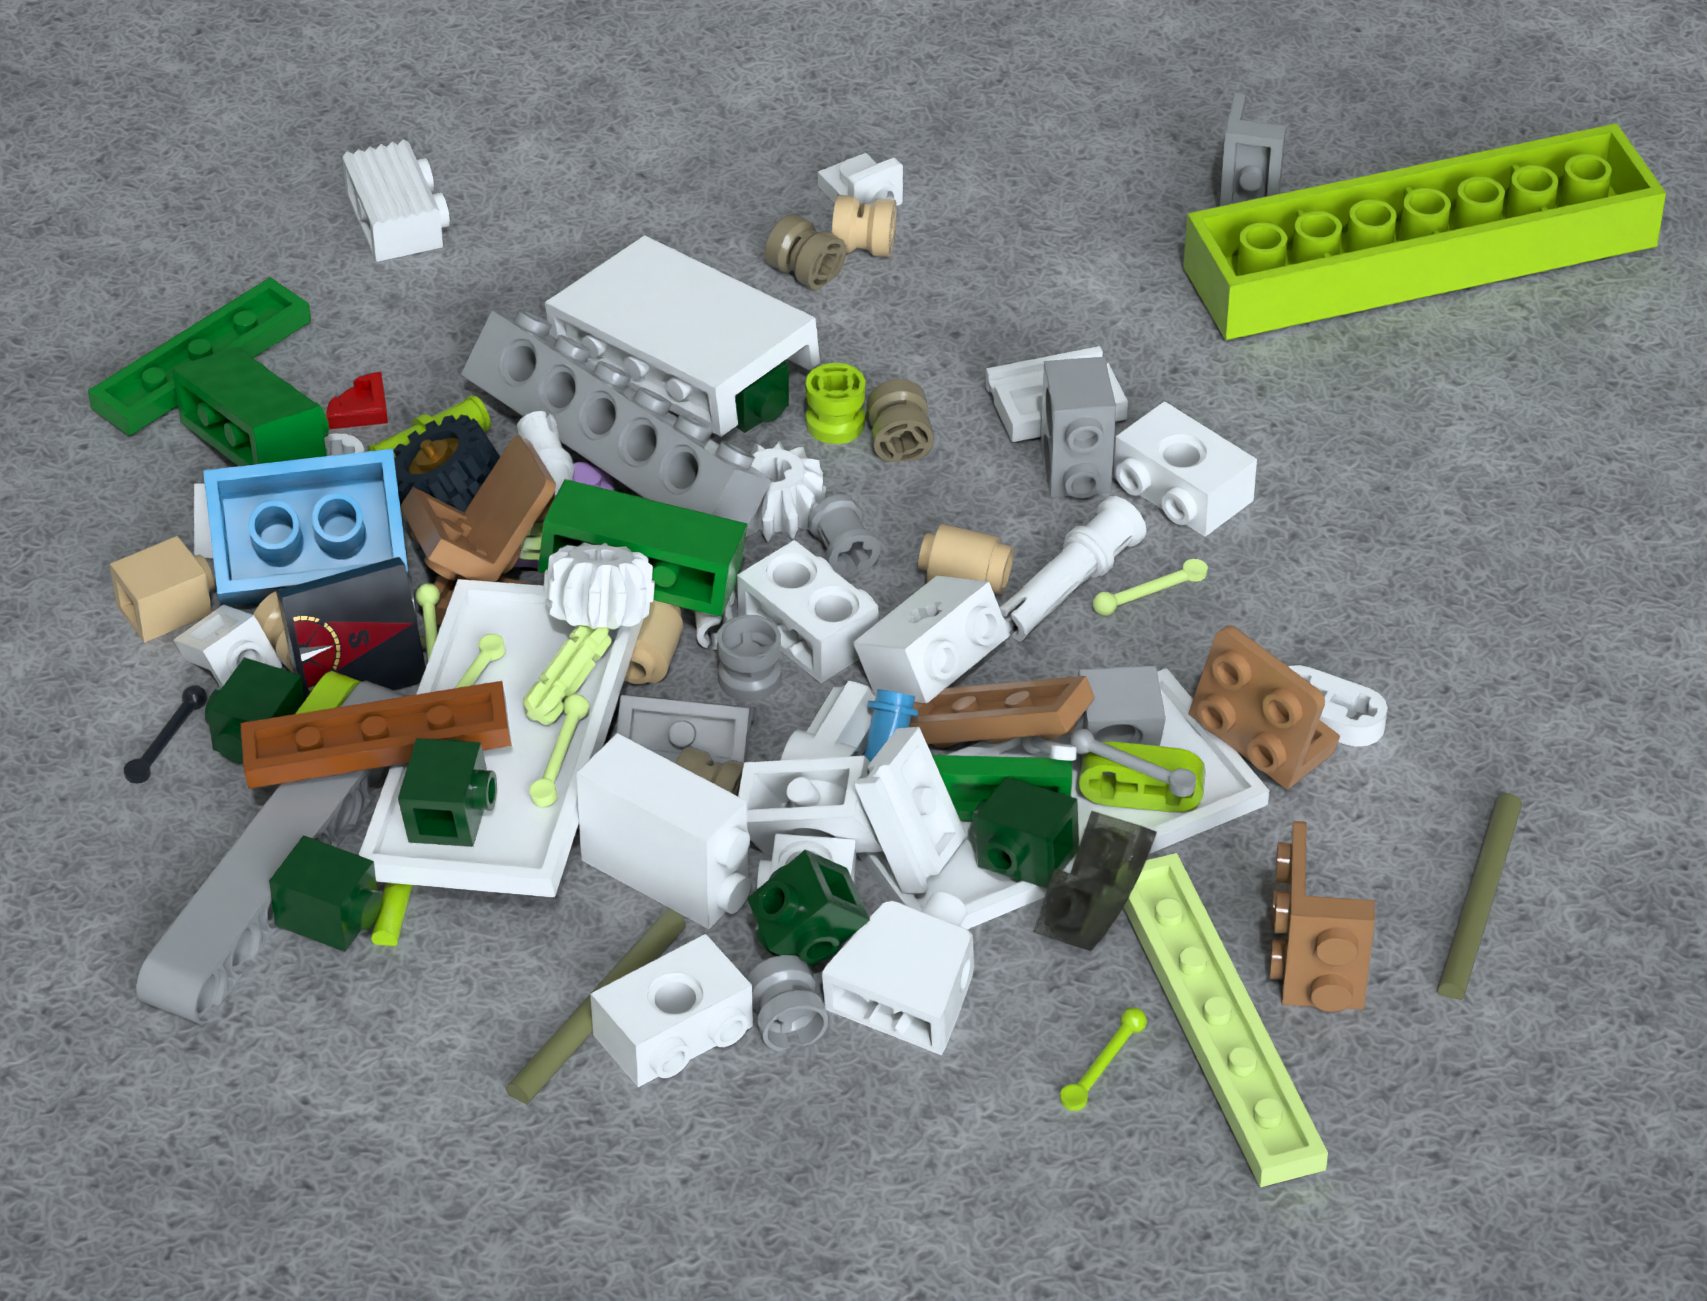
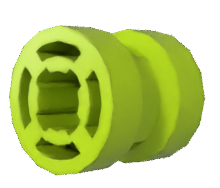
[805,362,866,444]

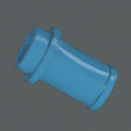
[864,689,919,762]

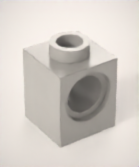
[1067,665,1166,759]

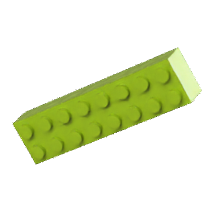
[1183,123,1666,340]

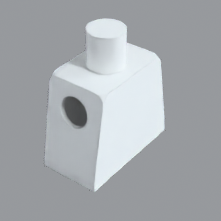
[822,891,974,1055]

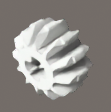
[746,441,826,543]
[543,542,655,630]

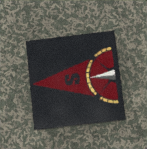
[276,557,426,700]

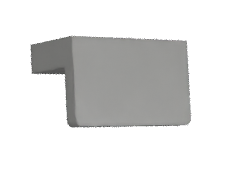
[1220,92,1286,206]
[617,695,758,763]

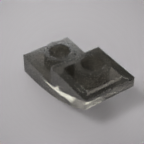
[1033,810,1157,951]

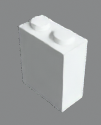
[576,733,751,929]

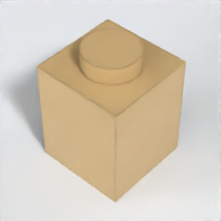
[110,536,215,643]

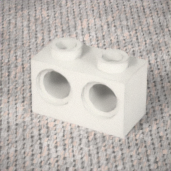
[737,540,879,683]

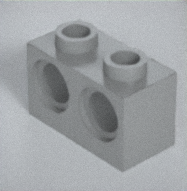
[1040,357,1116,498]

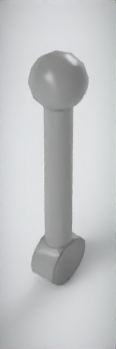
[1069,728,1196,797]

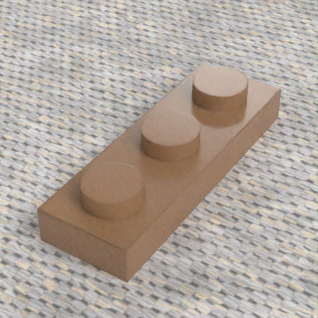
[909,676,1095,748]

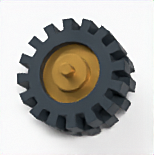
[393,415,500,512]

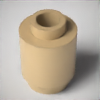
[918,524,1014,595]
[624,600,683,684]

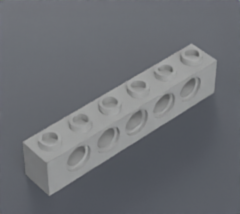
[461,309,772,528]

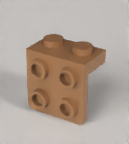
[400,435,556,582]
[1188,625,1340,790]
[1269,821,1375,1012]

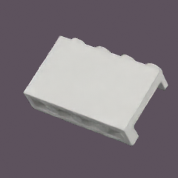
[545,235,820,437]

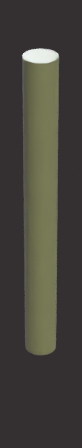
[1438,793,1522,1000]
[506,909,686,1105]

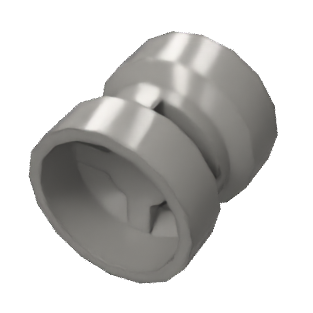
[717,615,781,701]
[746,955,829,1051]

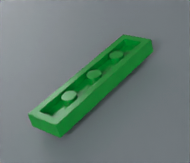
[88,277,311,436]

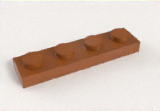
[240,681,512,789]

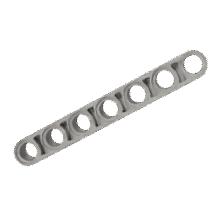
[136,681,408,1025]

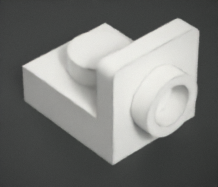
[818,153,903,205]
[173,605,282,688]

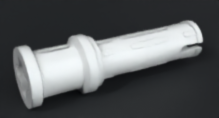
[999,496,1147,642]

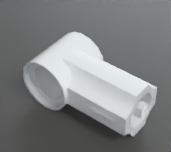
[781,681,875,760]

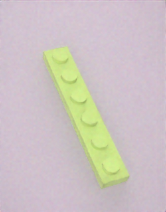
[1113,853,1328,1187]

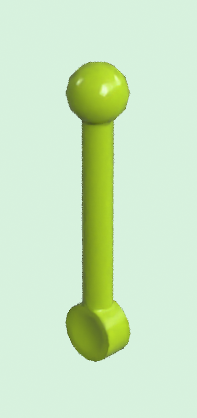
[1060,1007,1147,1111]

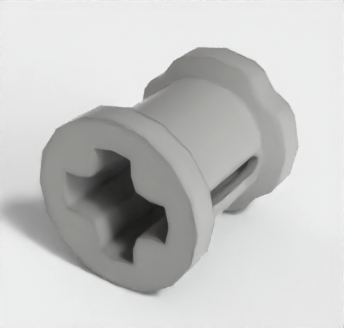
[808,494,881,576]

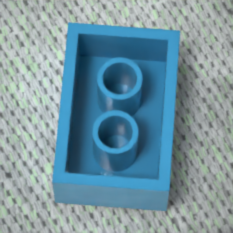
[203,449,408,607]

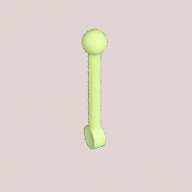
[1093,559,1208,616]
[415,583,440,661]
[455,634,506,688]
[529,694,589,807]

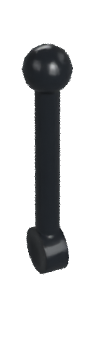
[124,685,207,784]

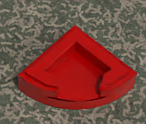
[326,372,388,430]

